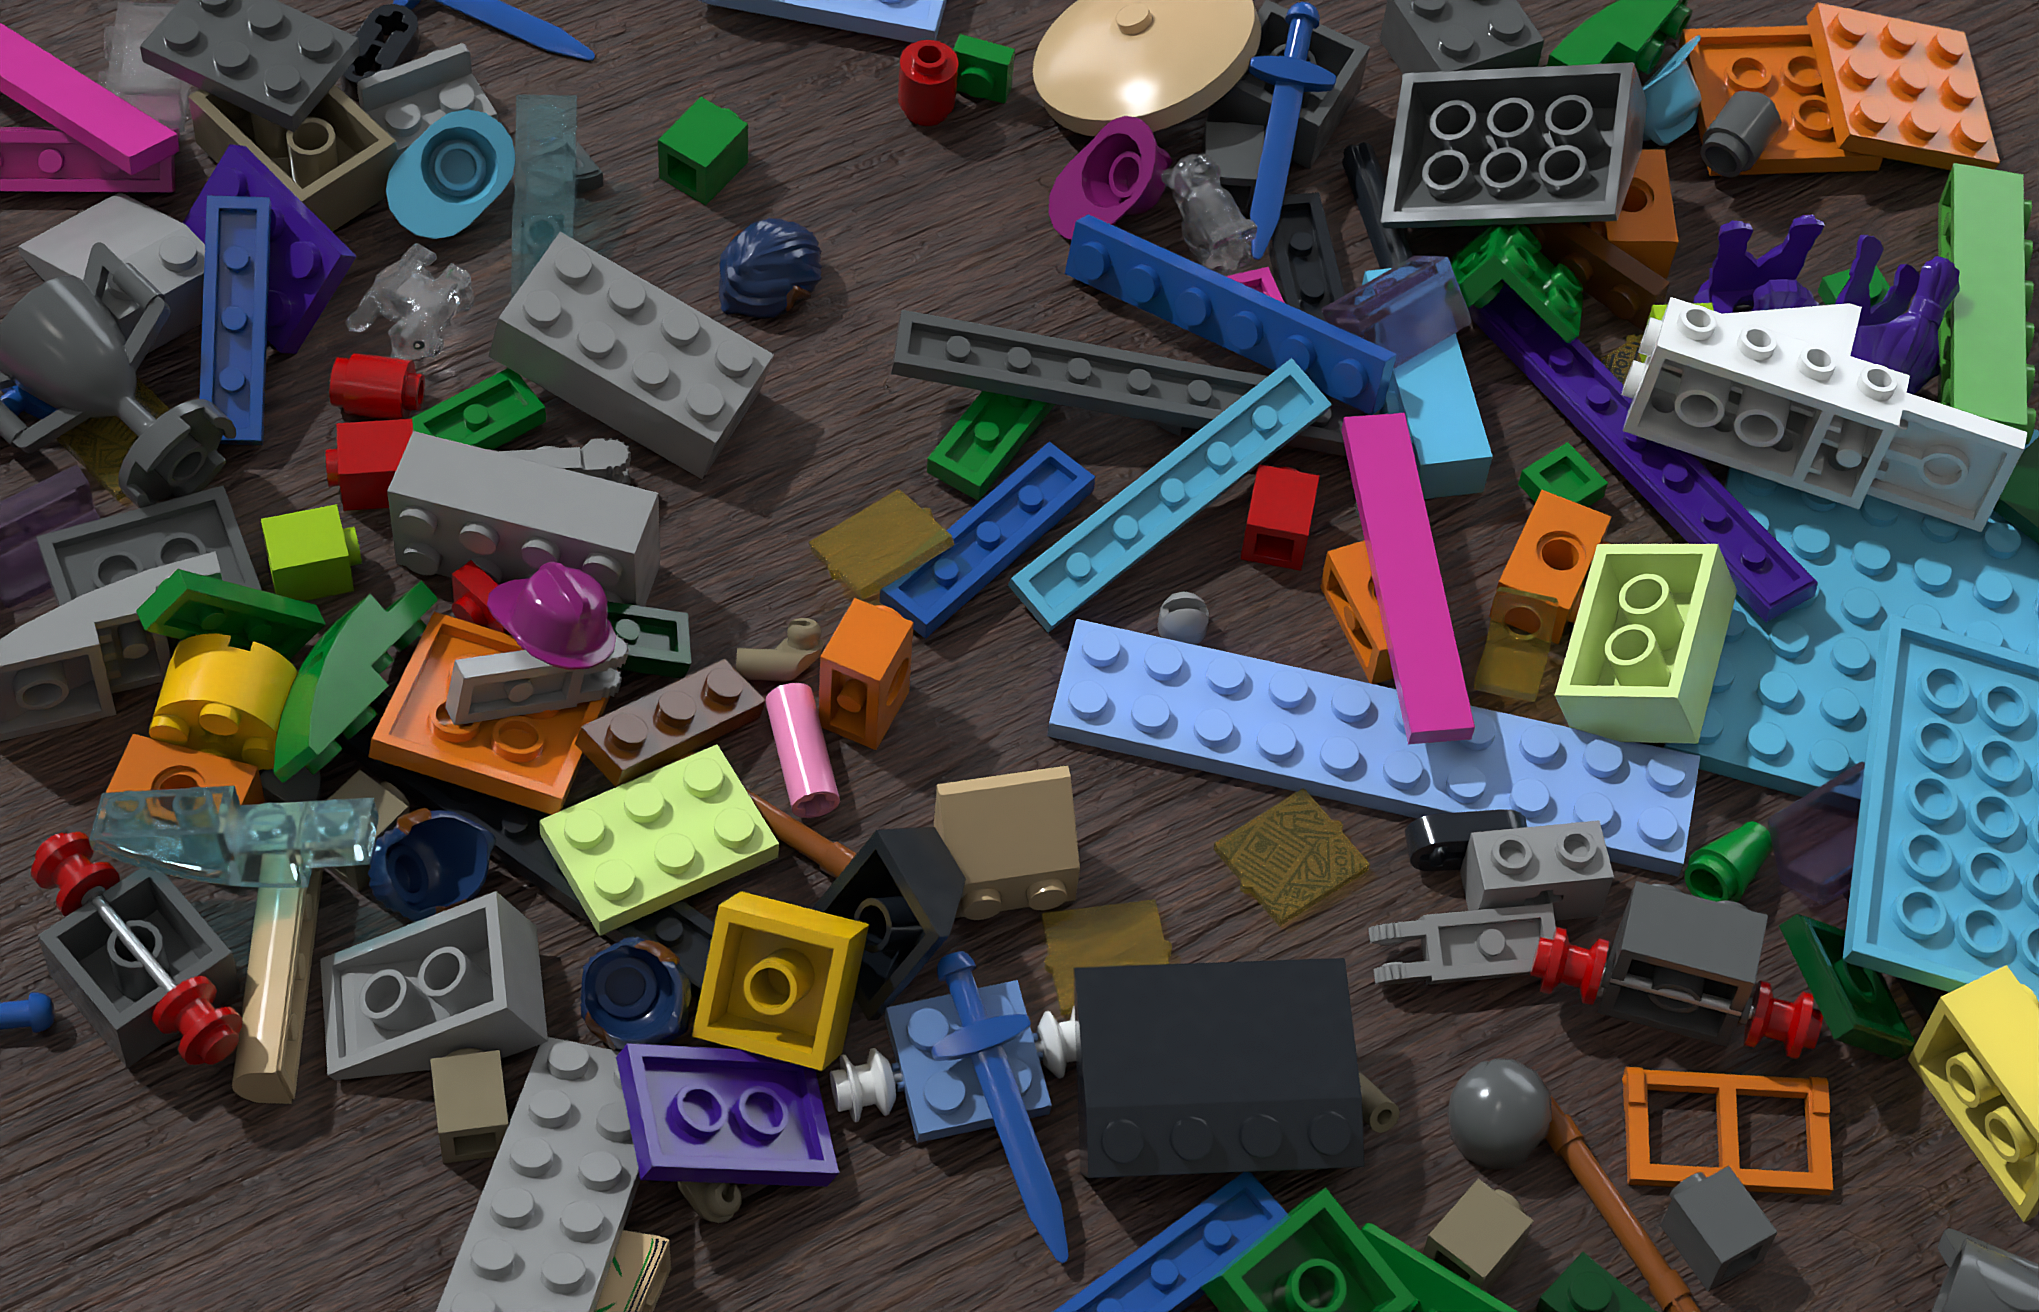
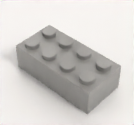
[488,232,774,479]
[387,431,660,607]

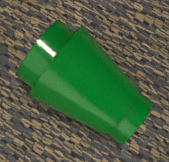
[1685,821,1774,902]

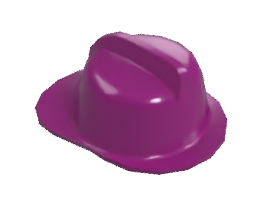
[1048,115,1172,240]
[487,562,616,670]

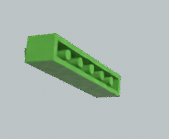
[1938,163,2036,445]

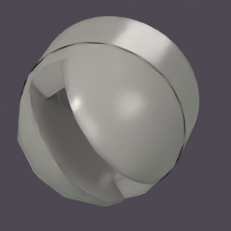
[1157,592,1209,645]

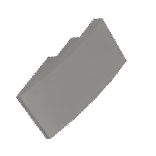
[0,551,222,741]

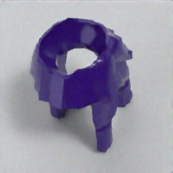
[1694,215,1825,314]
[1835,235,1960,395]

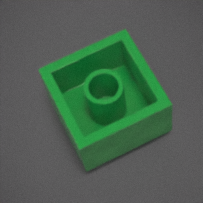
[1201,1188,1416,1312]

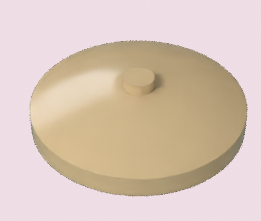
[1033,0,1261,137]

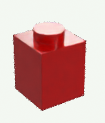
[326,419,414,511]
[1240,464,1319,571]

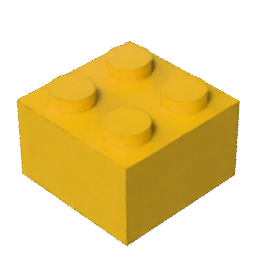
[692,891,869,1071]

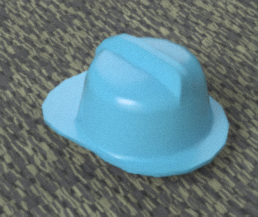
[1642,35,1701,146]
[385,109,516,239]

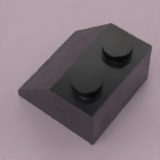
[812,827,966,1021]

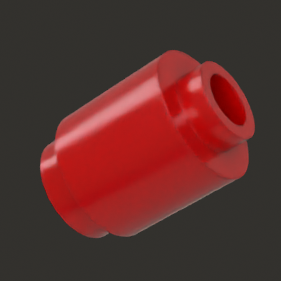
[898,40,958,126]
[329,353,425,420]

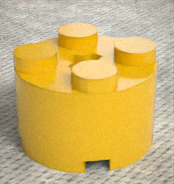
[149,634,298,770]

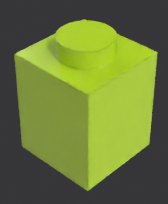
[261,504,362,601]

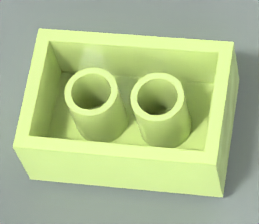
[1555,544,1737,744]

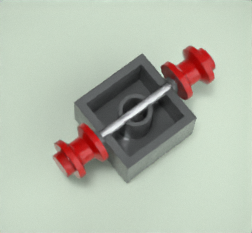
[31,832,243,1068]
[1530,881,1823,1059]

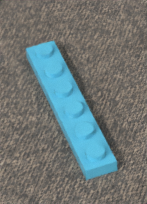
[1008,358,1332,633]

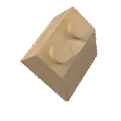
[934,765,1080,920]

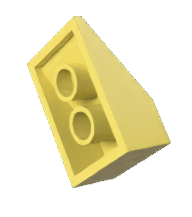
[1908,965,2039,1222]

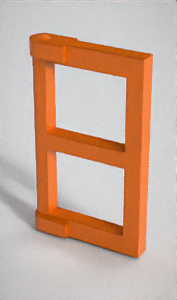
[1622,1067,1833,1196]

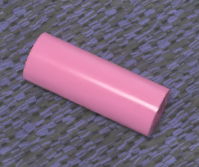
[765,683,840,818]

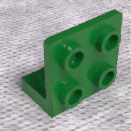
[1441,224,1583,344]

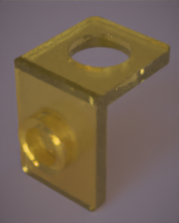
[1473,587,1559,702]

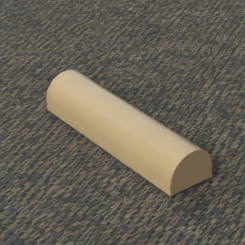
[232,833,323,1104]

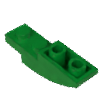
[1546,0,1693,76]
[274,580,439,783]

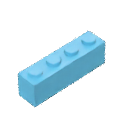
[1351,263,1493,499]

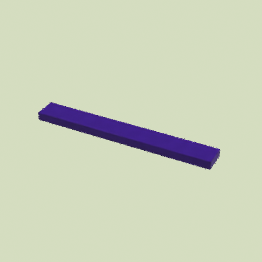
[1465,279,1818,623]

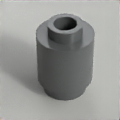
[1700,91,1782,177]

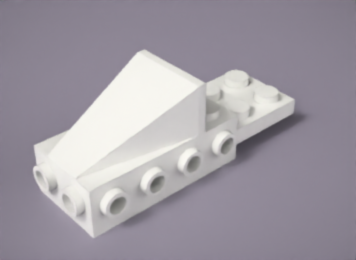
[1621,297,2027,532]

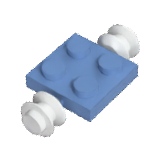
[830,980,1076,1143]

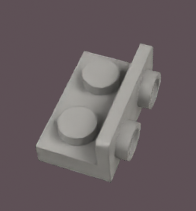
[357,43,497,158]

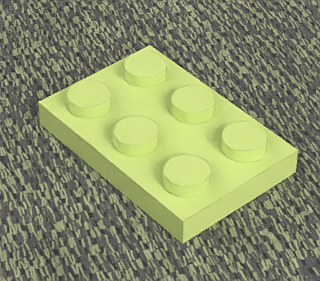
[539,744,779,936]

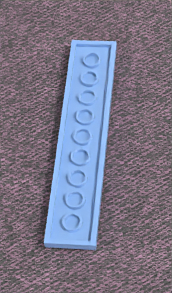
[1047,619,1700,877]

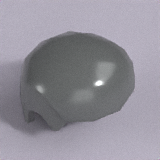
[1448,1058,1552,1170]

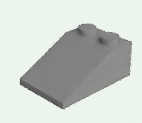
[18,192,205,354]
[320,891,548,1080]

